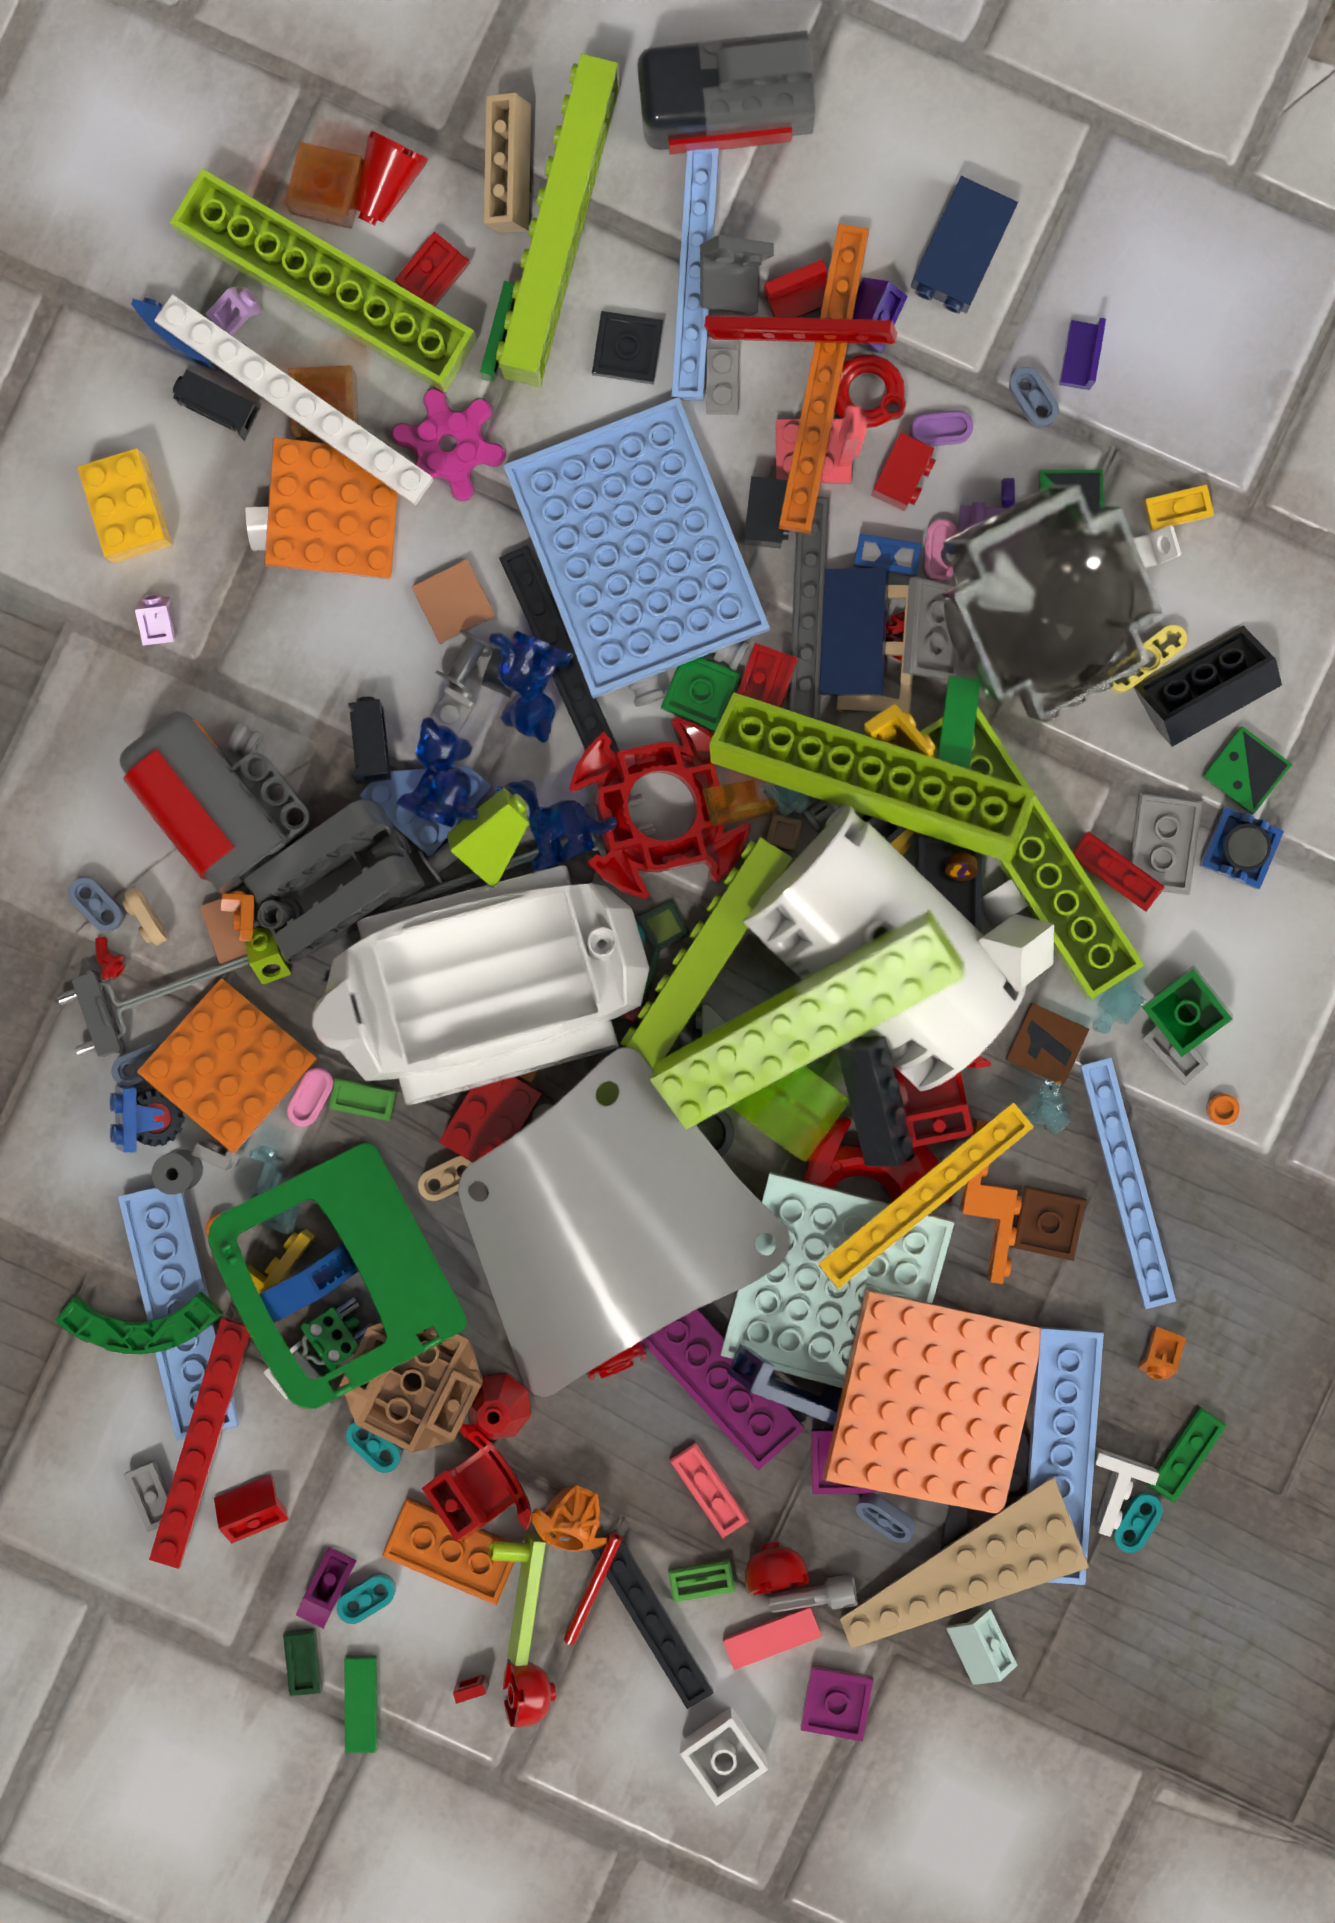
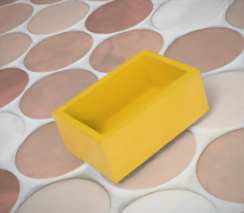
[77,448,173,563]

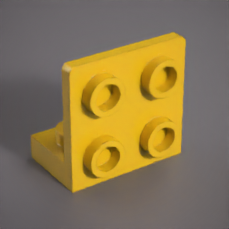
[864,704,935,758]

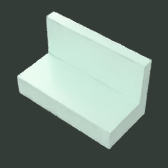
[946,1609,1018,1685]

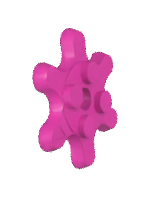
[391,388,506,502]

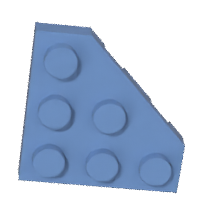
[359,766,492,856]

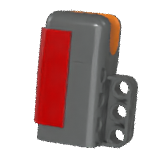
[120,711,313,894]

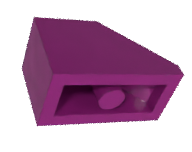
[296,1547,357,1629]

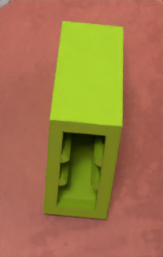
[447,787,529,888]

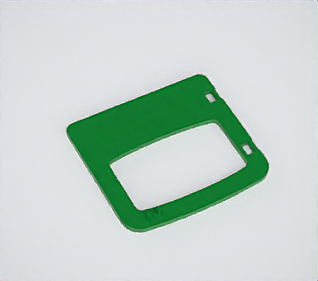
[208,1143,467,1410]

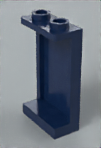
[910,176,1018,314]
[727,1344,843,1425]

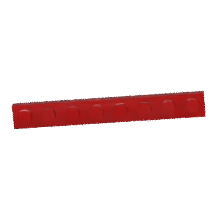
[149,1317,250,1569]

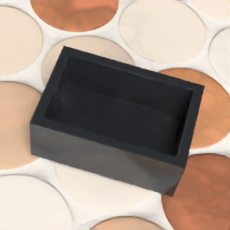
[915,836,982,932]

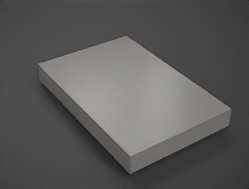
[903,577,963,681]
[1129,793,1203,895]

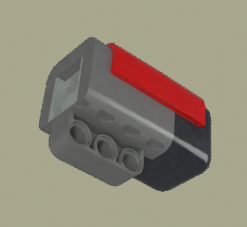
[637,30,815,155]

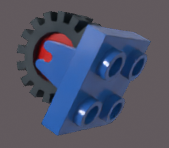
[110,1085,185,1152]

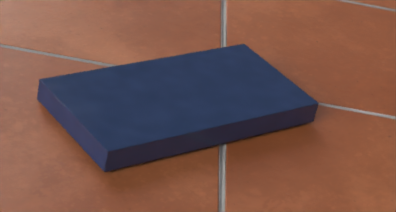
[819,568,889,696]

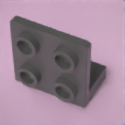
[700,235,774,315]

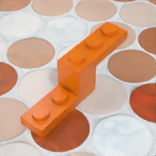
[959,1118,1021,1284]

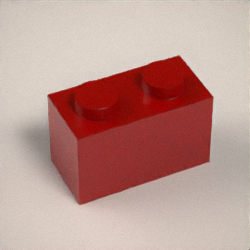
[871,432,936,511]

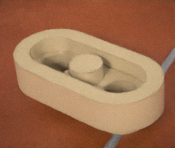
[122,886,169,946]
[418,1156,475,1201]

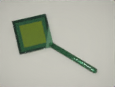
[638,899,691,1007]

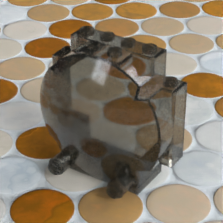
[941,485,1163,722]

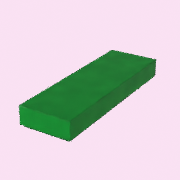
[480,281,515,382]
[938,676,981,769]
[1146,1406,1227,1503]
[344,1656,378,1753]

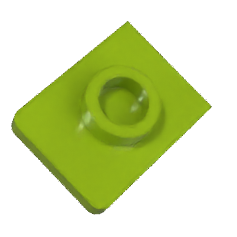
[245,926,291,984]

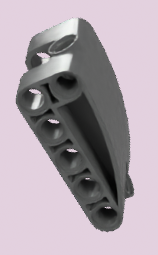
[244,800,424,963]

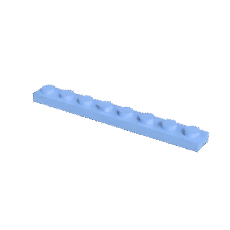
[672,148,719,401]
[1079,1057,1176,1309]

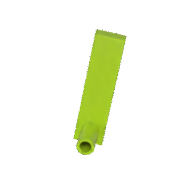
[488,1533,546,1666]

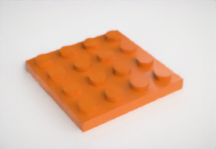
[264,437,400,579]
[137,978,317,1155]

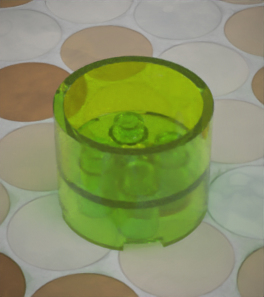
[730,1065,850,1162]

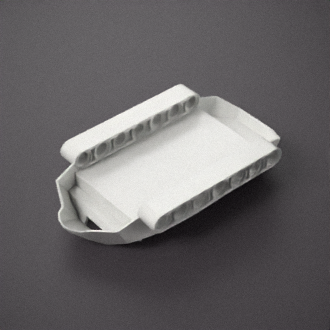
[312,866,649,1105]

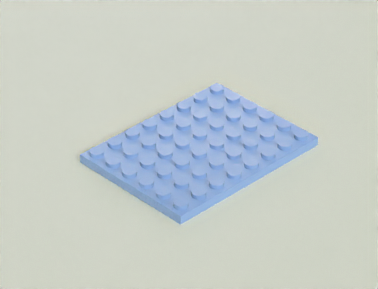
[503,397,770,699]

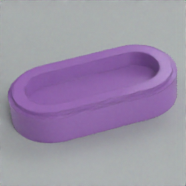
[910,411,973,447]

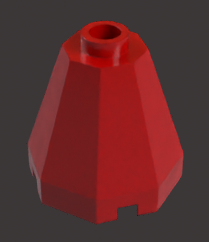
[467,1372,532,1440]

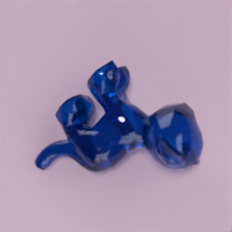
[489,630,574,743]
[396,717,479,828]
[496,779,618,873]

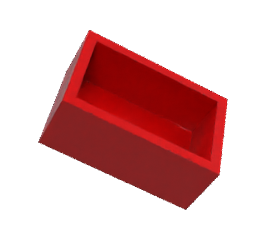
[439,1076,544,1163]

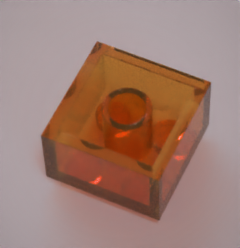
[285,141,363,229]
[288,365,359,440]

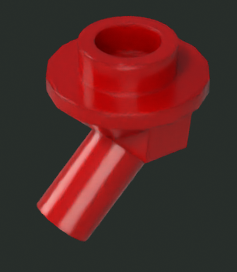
[95,937,126,981]

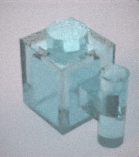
[1092,981,1147,1034]

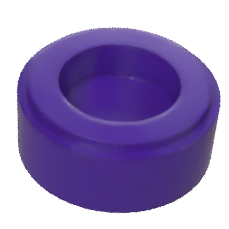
[1001,478,1015,509]

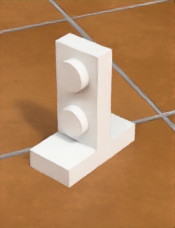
[1093,1447,1159,1537]

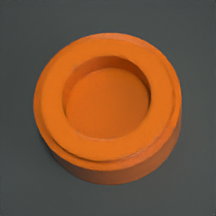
[1206,1093,1240,1125]

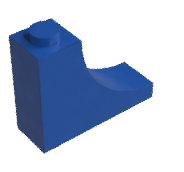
[259,1243,358,1323]

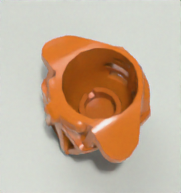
[531,1485,607,1552]

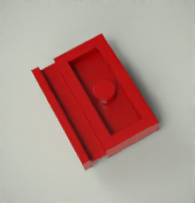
[395,231,470,307]
[737,643,799,708]

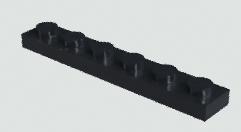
[591,1529,714,1709]

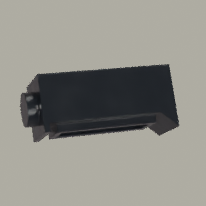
[173,370,260,441]
[348,696,392,784]

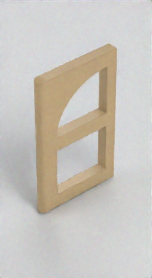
[836,585,913,713]

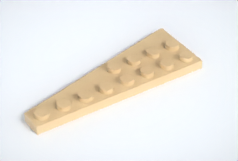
[840,1476,1089,1649]

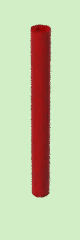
[563,1533,623,1645]

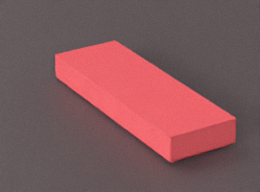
[670,1441,749,1538]
[723,1607,822,1670]

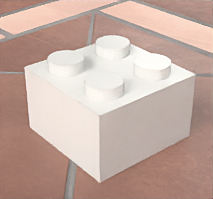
[680,1707,768,1806]

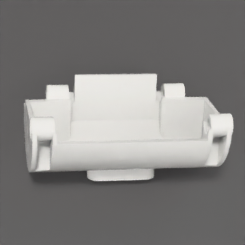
[742,804,1027,1091]

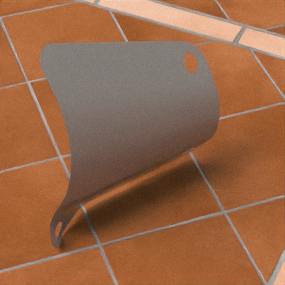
[458,1048,790,1397]

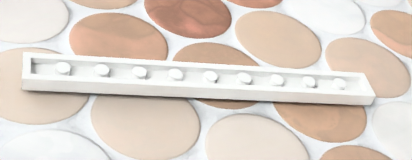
[154,294,434,506]

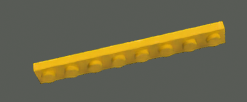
[817,1102,1034,1289]

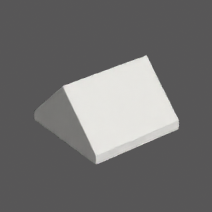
[978,914,1054,992]

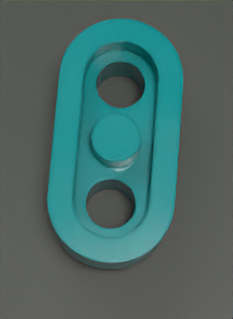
[346,1421,402,1473]
[1113,1492,1163,1553]
[337,1573,396,1624]

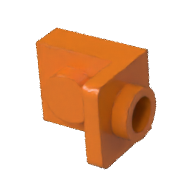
[221,891,254,942]
[1138,1326,1186,1380]

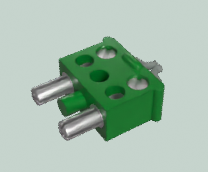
[301,1298,373,1371]

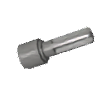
[768,1574,858,1613]

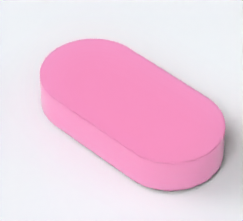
[923,519,958,582]
[287,1067,334,1127]

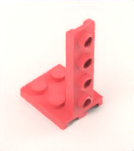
[776,406,866,484]

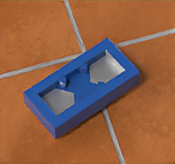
[854,534,922,577]

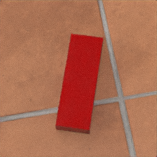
[1072,831,1165,912]

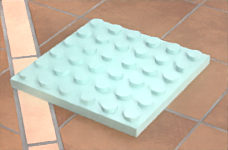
[721,1172,954,1388]

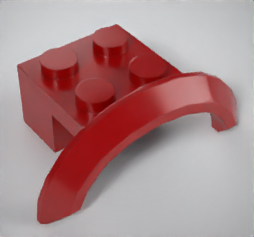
[893,1055,992,1147]
[421,1423,531,1541]

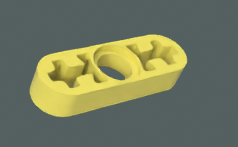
[1106,625,1187,693]

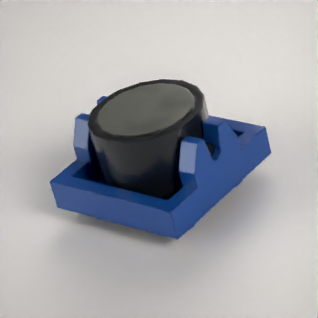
[1199,807,1284,890]

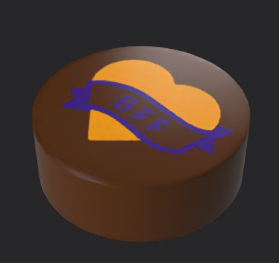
[945,853,978,881]

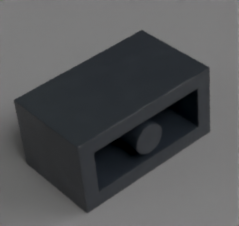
[743,476,789,549]

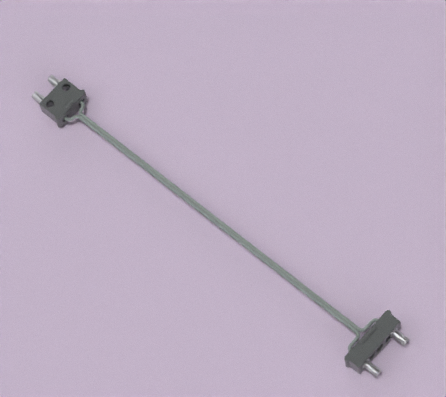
[57,793,655,1057]

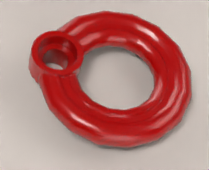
[835,354,906,428]

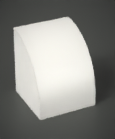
[245,506,268,551]
[982,879,1028,927]

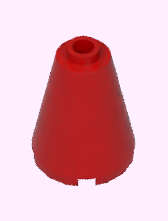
[355,130,429,226]

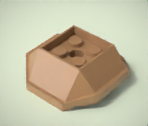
[340,1322,483,1453]

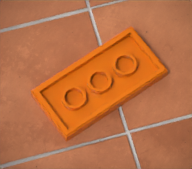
[382,1497,515,1606]

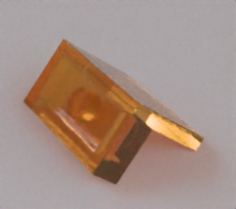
[702,780,778,826]

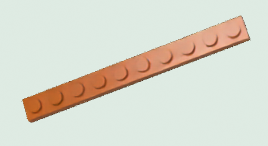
[779,224,869,534]

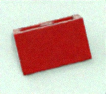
[763,259,828,318]
[214,1474,289,1544]

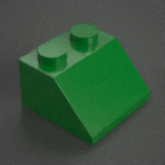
[1142,965,1233,1057]

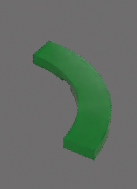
[55,1291,224,1354]

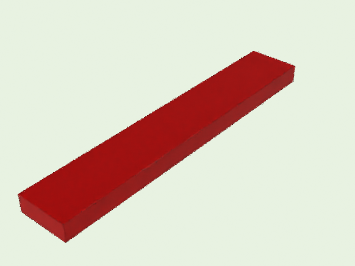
[704,316,897,344]

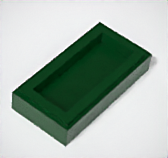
[283,1628,322,1696]

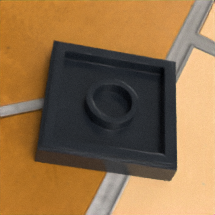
[592,311,663,385]

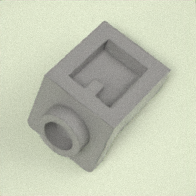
[429,685,476,737]
[191,1139,245,1170]

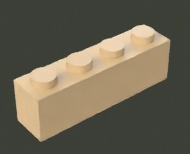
[484,93,531,233]

